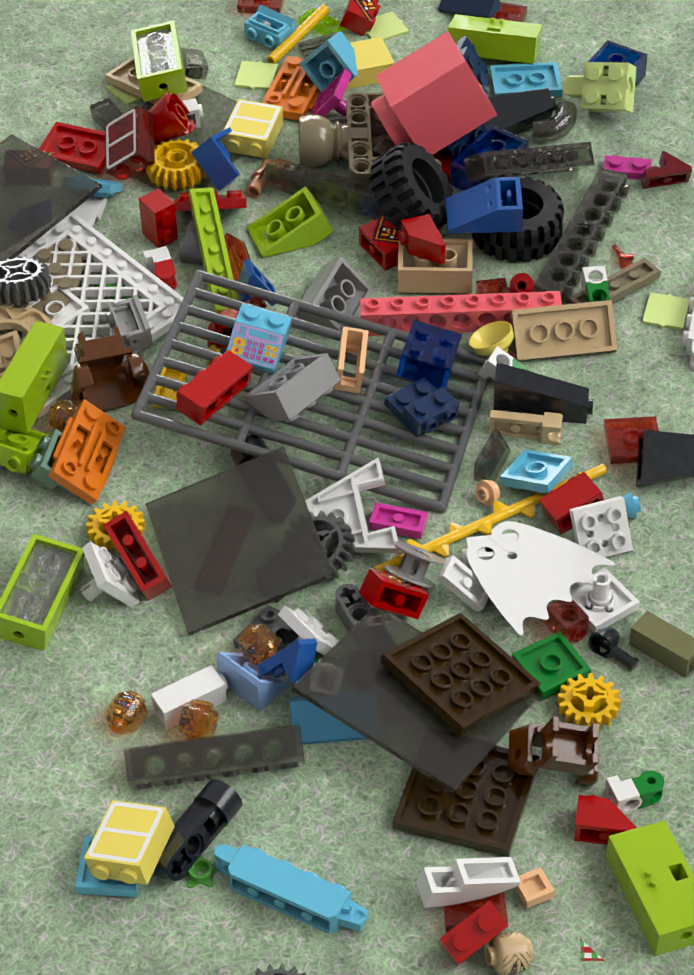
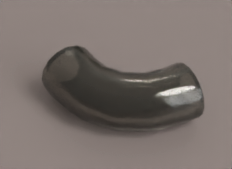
[532,101,577,144]

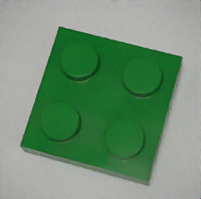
[512,631,591,699]

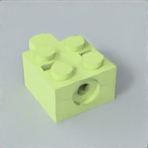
[562,62,636,113]

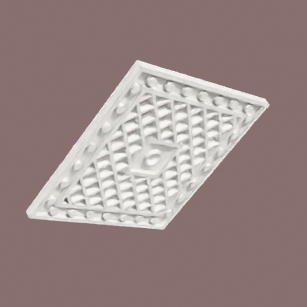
[0,211,194,419]

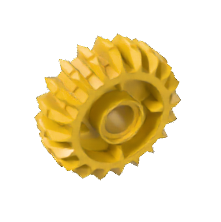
[145,138,206,191]

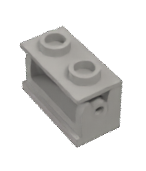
[106,295,153,352]

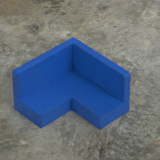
[191,127,240,191]

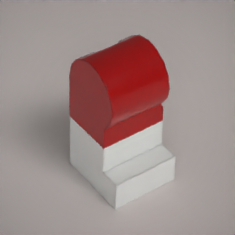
[143,246,177,290]

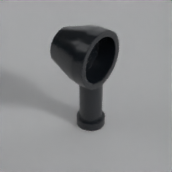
[588,627,639,671]

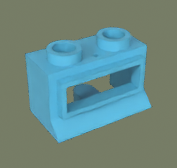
[244,5,295,50]

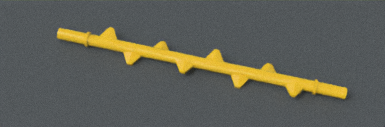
[373,464,607,573]

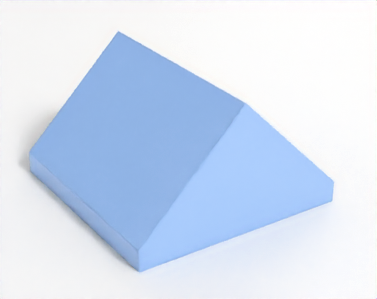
[216,652,290,711]

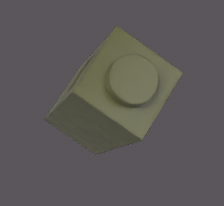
[629,611,694,678]

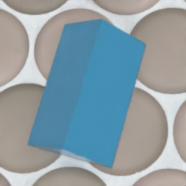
[289,690,380,745]

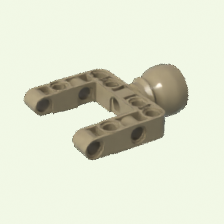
[299,92,442,191]

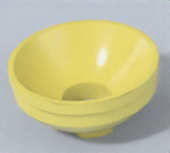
[469,321,514,357]

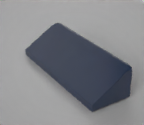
[438,0,502,18]

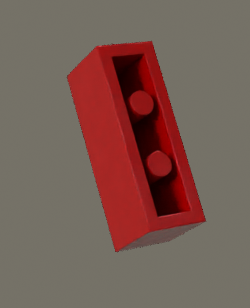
[176,350,253,426]
[103,511,173,600]

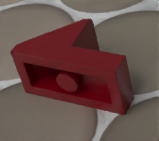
[641,151,692,189]

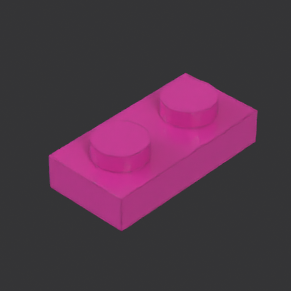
[603,155,652,180]
[369,503,428,539]

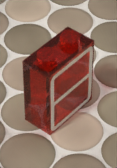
[105,106,155,180]

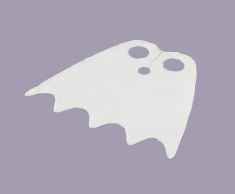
[466,521,615,635]

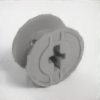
[384,541,445,588]

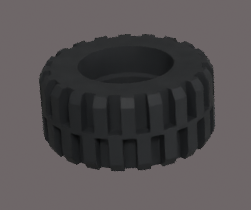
[369,142,453,231]
[472,176,564,263]

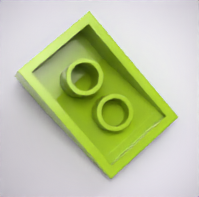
[247,186,334,258]

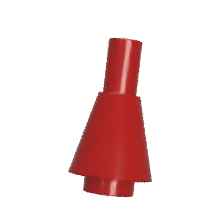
[510,273,534,293]

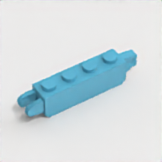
[213,843,369,934]

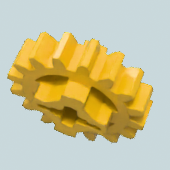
[86,501,146,553]
[557,673,621,730]

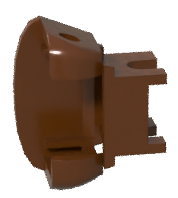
[69,326,150,412]
[508,716,599,786]

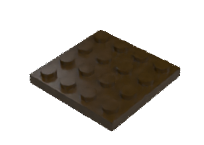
[380,612,541,736]
[392,729,540,857]

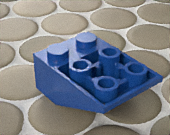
[446,177,523,234]

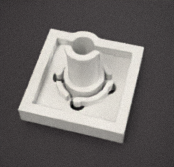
[569,496,633,557]
[81,541,140,607]
[563,567,640,632]
[278,606,346,662]

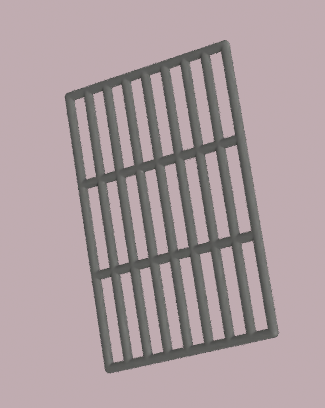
[131,270,489,513]

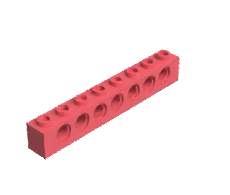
[360,291,562,336]

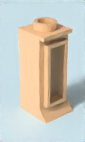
[334,326,368,394]

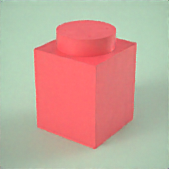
[371,31,497,155]

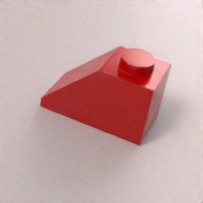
[398,214,446,264]
[574,795,636,845]

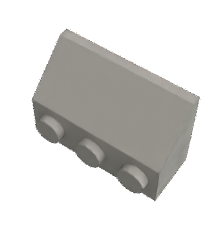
[296,256,373,331]
[243,353,341,423]

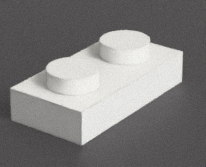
[437,555,489,612]

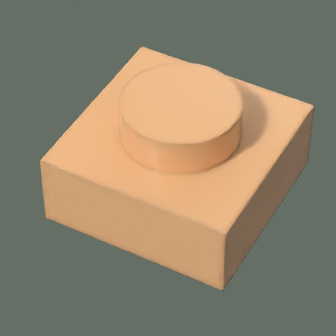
[515,867,555,908]

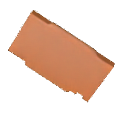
[262,56,321,121]
[48,399,126,505]

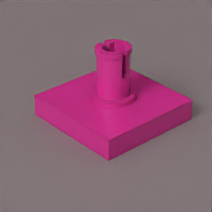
[311,69,352,117]

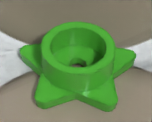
[186,855,218,888]

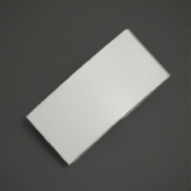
[73,195,108,227]

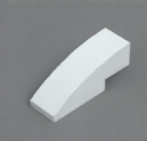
[416,857,521,908]

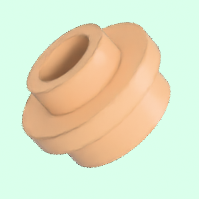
[475,480,500,506]

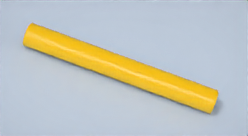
[267,4,330,64]

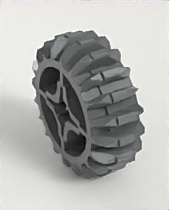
[0,257,52,306]
[282,510,356,584]

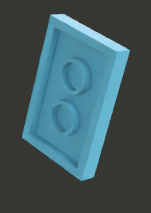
[490,62,563,97]

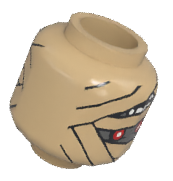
[485,931,534,975]

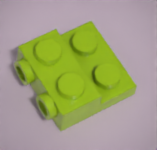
[0,428,49,474]

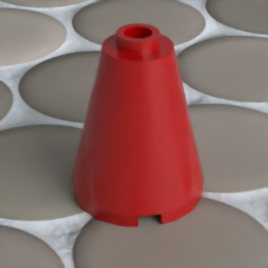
[129,91,195,150]

